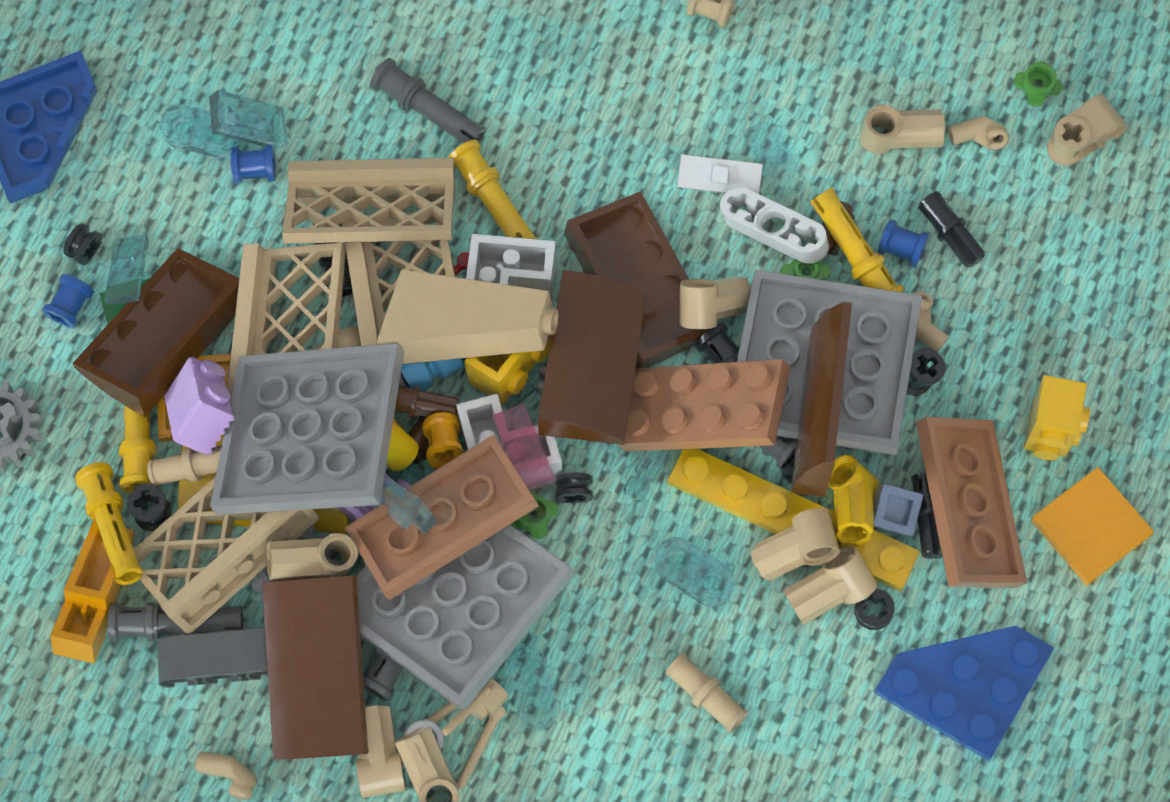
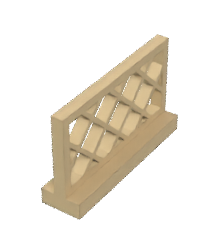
[282,158,456,243]
[342,212,455,346]
[227,242,346,402]
[134,476,320,635]

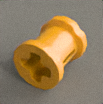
[422,412,464,469]

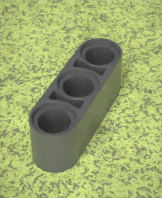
[157,628,268,688]

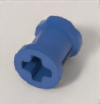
[231,145,276,183]
[877,219,929,268]
[41,274,95,329]

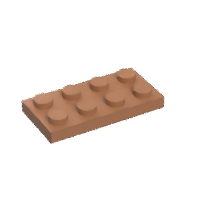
[617,359,790,452]
[916,417,1027,588]
[345,434,539,600]

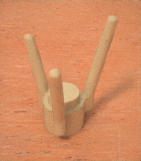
[417,678,509,789]

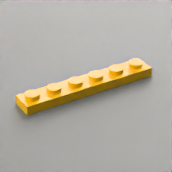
[667,449,920,592]

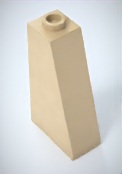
[377,269,558,364]

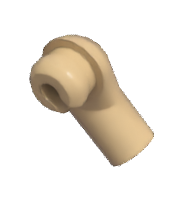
[947,116,1009,150]
[913,291,949,352]
[195,751,257,800]

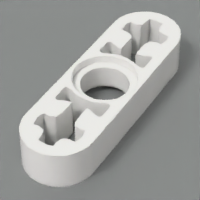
[720,187,829,263]

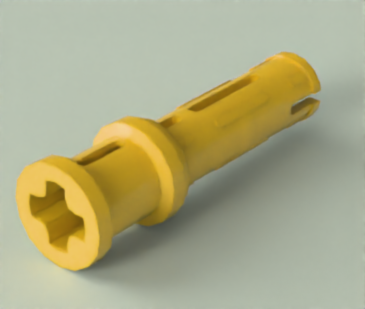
[448,140,538,240]
[810,187,905,292]
[118,405,158,494]
[75,462,143,585]

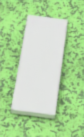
[677,154,763,194]

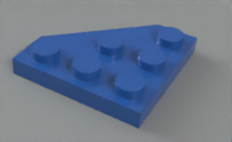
[0,50,98,204]
[874,626,1054,761]

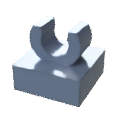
[873,483,923,536]

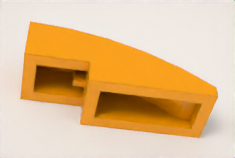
[50,521,135,664]

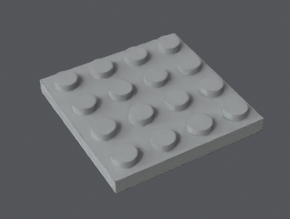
[737,270,922,455]
[210,343,404,515]
[356,525,574,711]

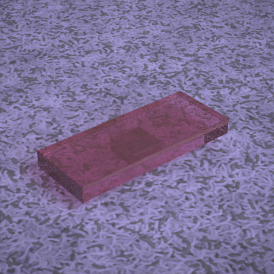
[492,403,556,492]

